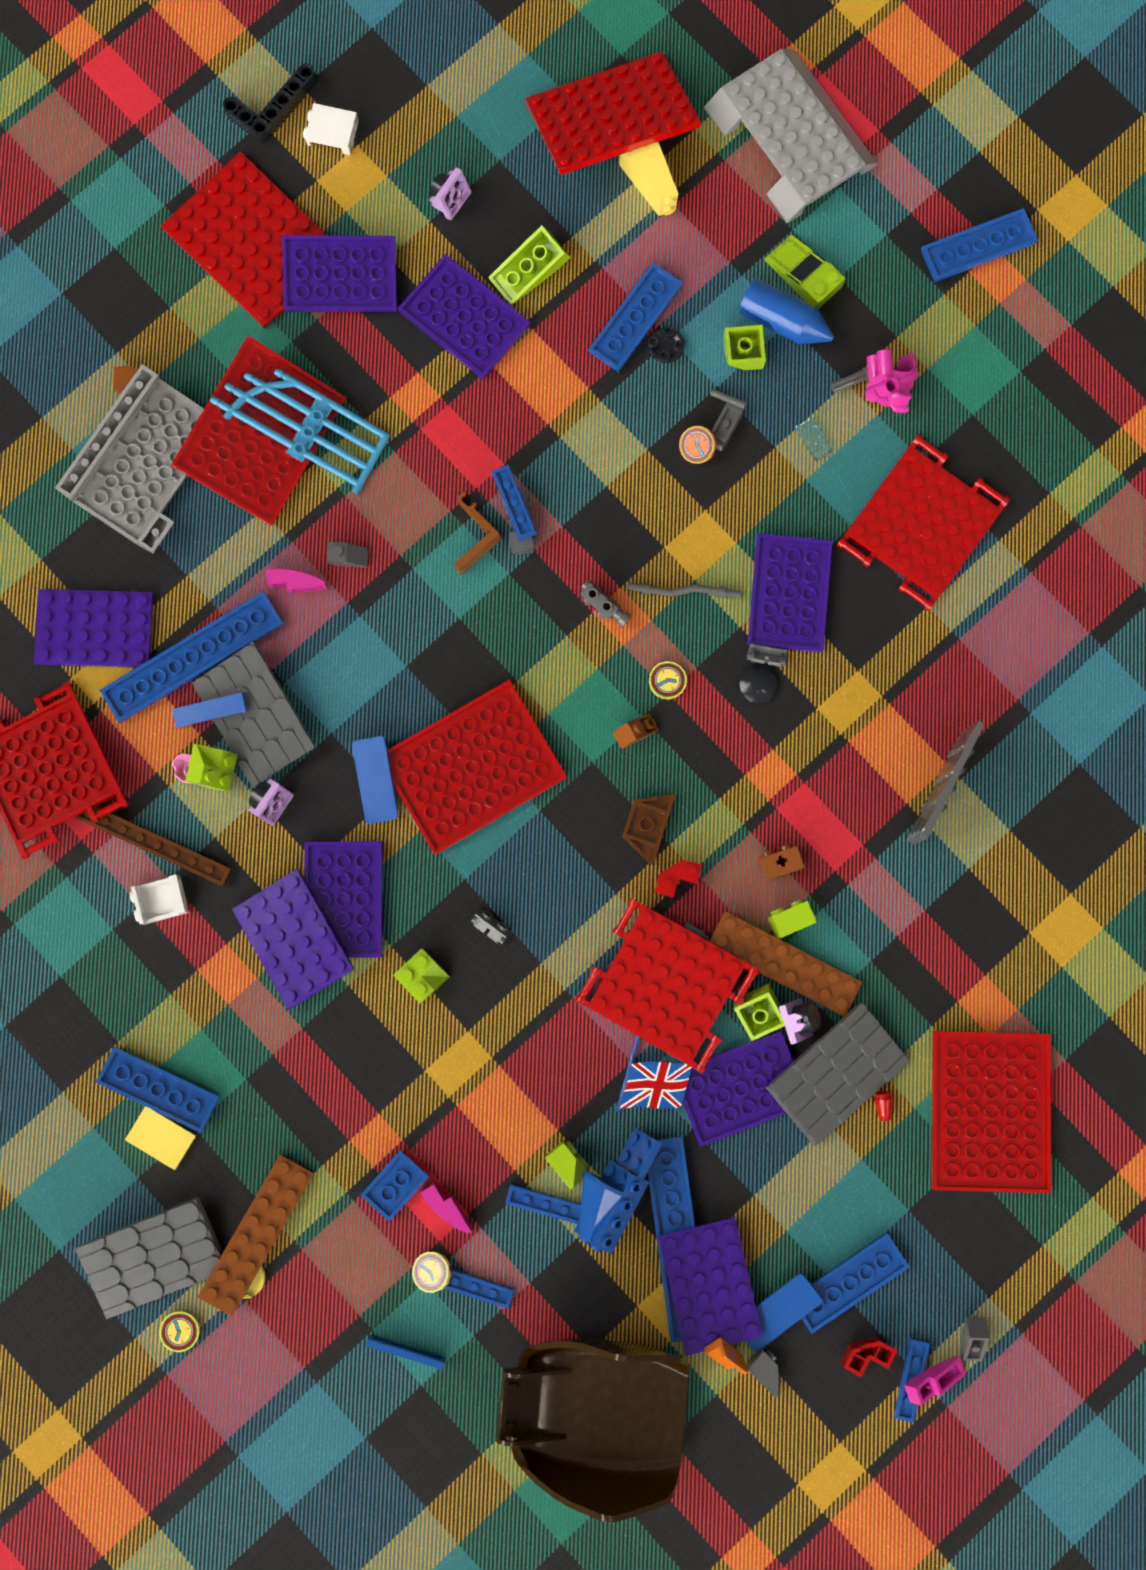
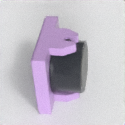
[429,167,472,220]
[248,779,294,826]
[779,998,822,1044]

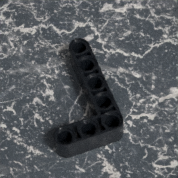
[223,63,317,143]

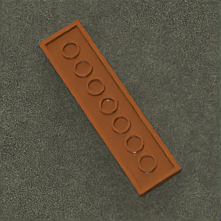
[709,911,862,1017]
[197,1154,314,1317]

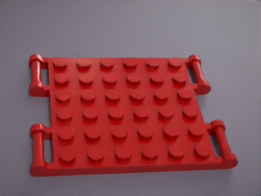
[836,434,1011,611]
[0,681,129,860]
[574,898,761,1074]

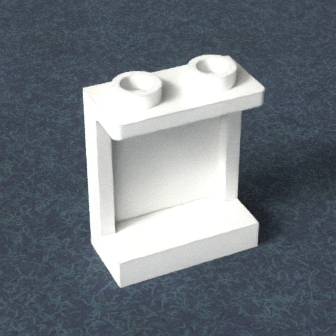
[303,103,359,155]
[129,874,189,925]

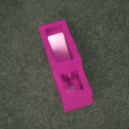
[266,569,328,594]
[420,1182,472,1234]
[904,1356,966,1406]

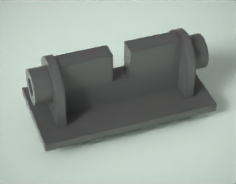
[746,643,788,668]
[471,909,512,944]

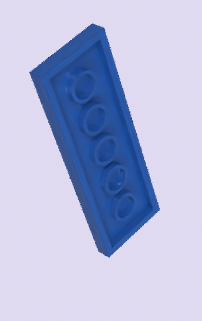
[920,208,1038,282]
[588,262,683,373]
[96,1047,220,1133]
[801,1232,910,1334]

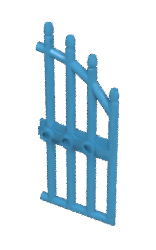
[210,369,391,494]

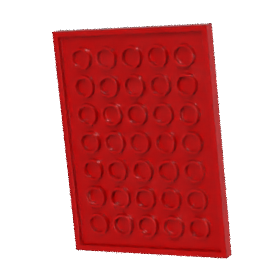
[525,52,701,175]
[161,151,326,329]
[171,335,346,526]
[387,680,567,855]
[931,1031,1051,1193]

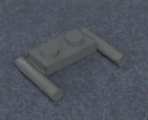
[711,389,747,452]

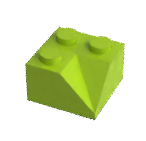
[723,325,766,370]
[185,744,238,792]
[767,899,817,939]
[393,948,450,1004]
[734,983,785,1041]
[545,1140,589,1190]

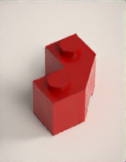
[654,860,702,898]
[840,1336,897,1377]

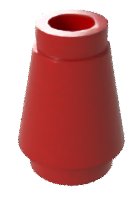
[874,1091,893,1121]

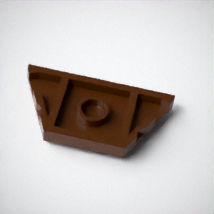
[622,794,675,865]

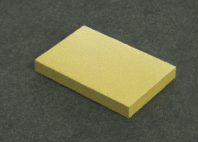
[125,1106,197,1170]

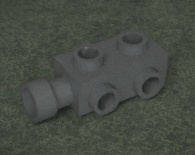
[580,579,632,627]

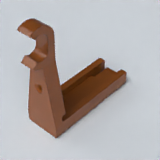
[454,492,501,575]

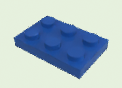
[360,1150,429,1222]

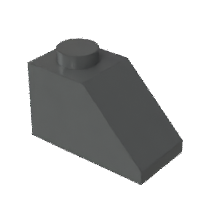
[327,542,369,568]
[962,1316,990,1362]
[746,1348,778,1398]

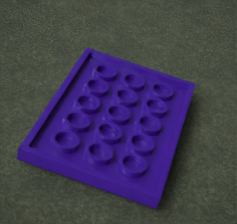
[282,235,397,312]
[398,254,531,380]
[747,533,832,653]
[34,589,154,668]
[304,841,382,958]
[232,869,355,1010]
[683,1031,793,1147]
[658,1217,763,1356]

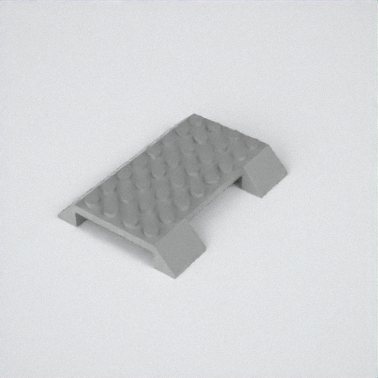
[704,49,878,224]
[55,364,204,553]

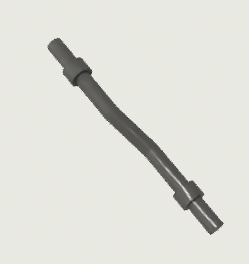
[627,582,741,599]

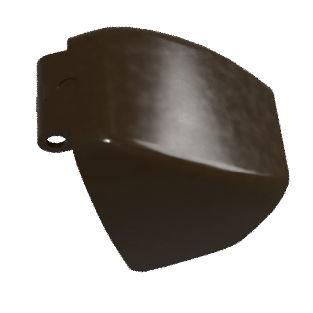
[496,1339,689,1522]

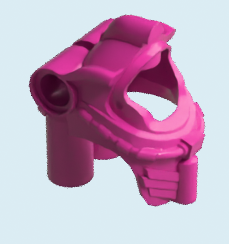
[865,350,919,413]

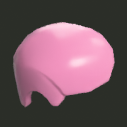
[172,753,191,783]

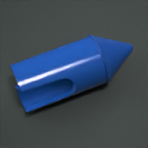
[739,278,834,345]

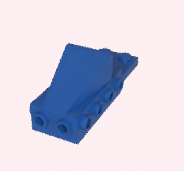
[574,1127,662,1254]

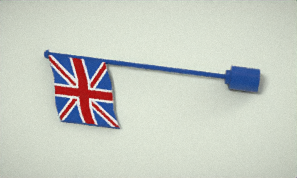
[614,1036,692,1112]

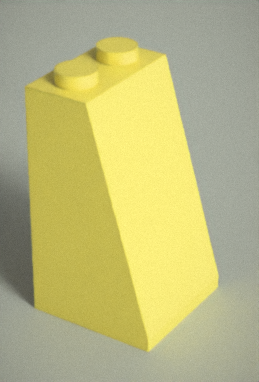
[619,142,678,216]

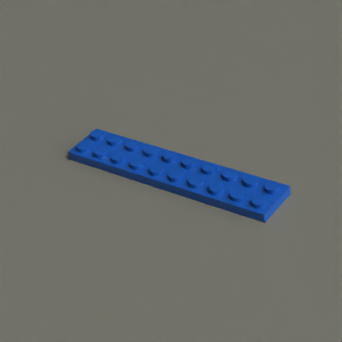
[99,591,284,724]
[647,1136,695,1343]

